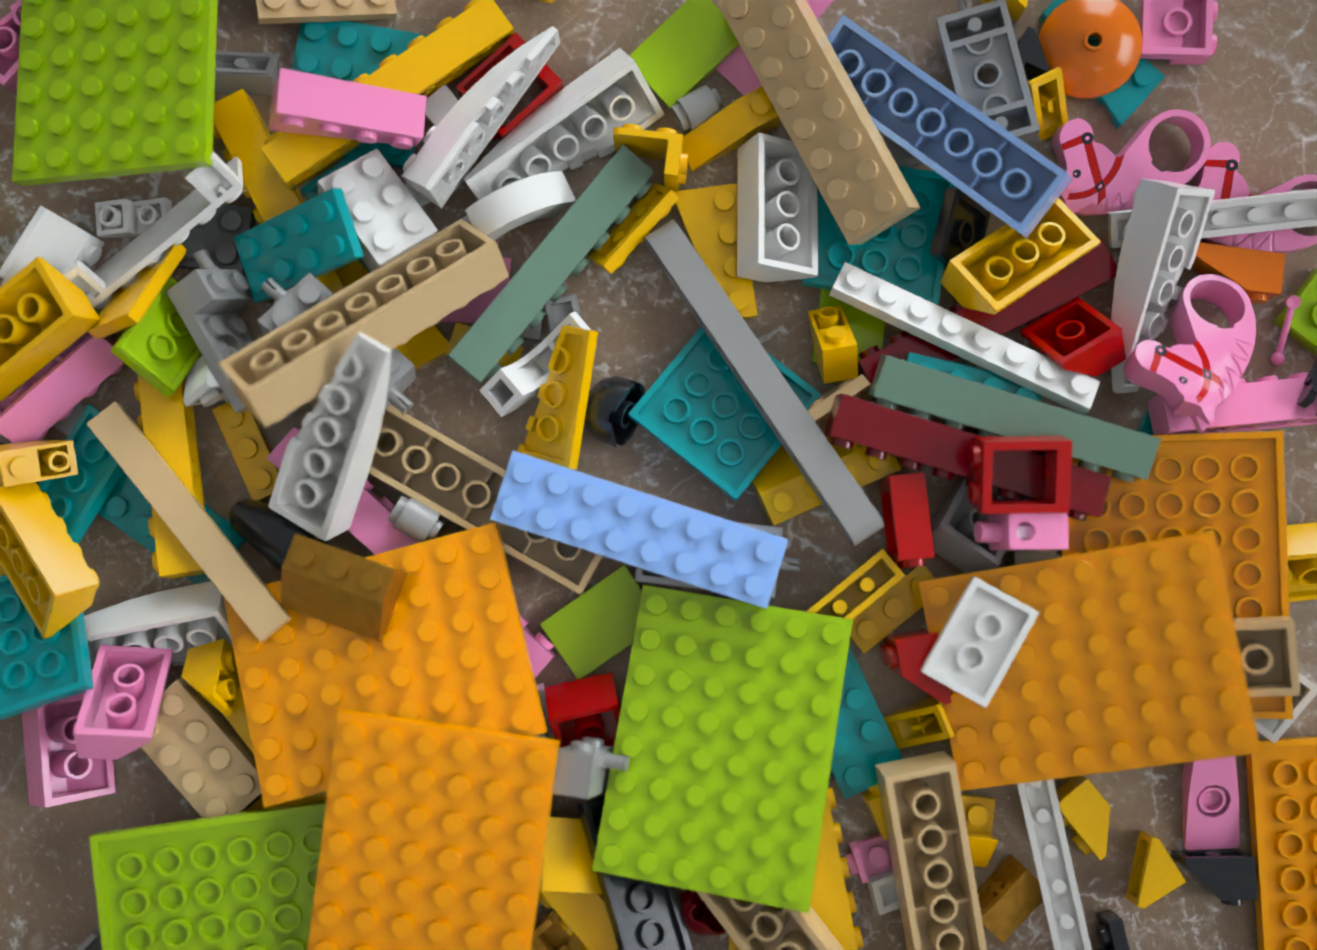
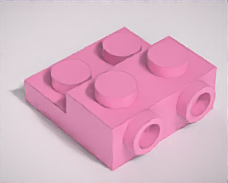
[1139,0,1218,65]

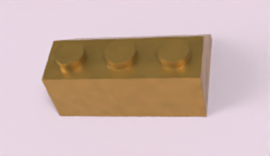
[281,534,407,642]

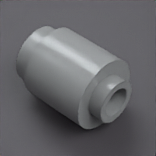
[670,85,723,132]
[388,496,443,542]

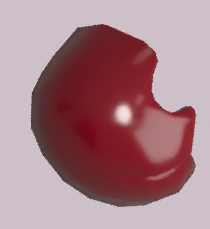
[681,889,726,936]

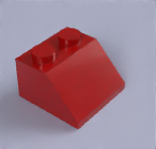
[1020,297,1126,377]
[880,628,952,705]
[545,672,621,749]

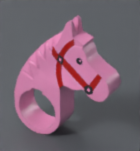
[1051,109,1211,216]
[1193,142,1317,255]
[1123,274,1256,433]

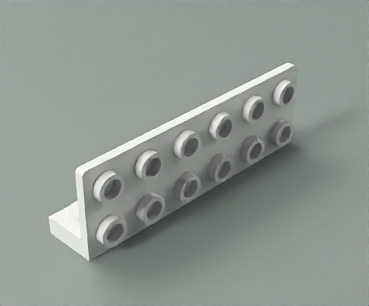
[61,152,243,309]

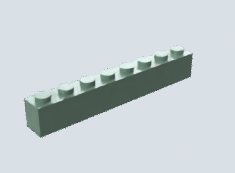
[446,144,654,384]
[868,354,1161,483]

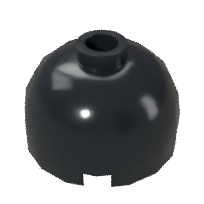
[584,376,645,447]

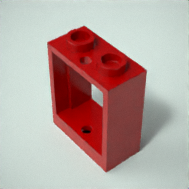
[456,33,564,142]
[968,436,1072,514]
[879,472,934,569]

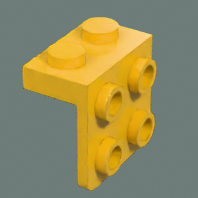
[613,124,688,192]

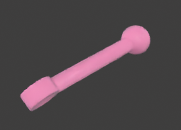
[1271,295,1301,365]

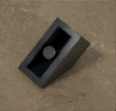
[1171,849,1257,906]

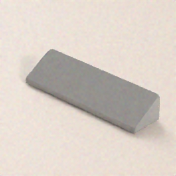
[215,51,279,96]

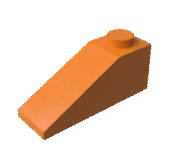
[1191,242,1285,304]

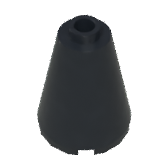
[229,499,329,573]

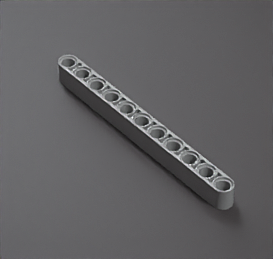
[643,219,884,546]

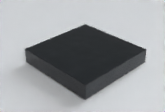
[929,188,990,266]

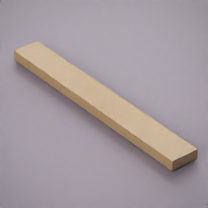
[86,401,292,642]

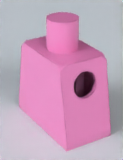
[974,513,1069,551]

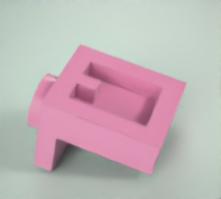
[845,833,893,884]

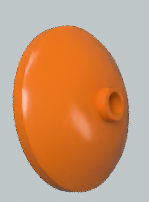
[1038,0,1142,99]

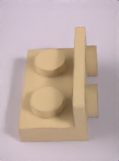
[807,374,873,434]

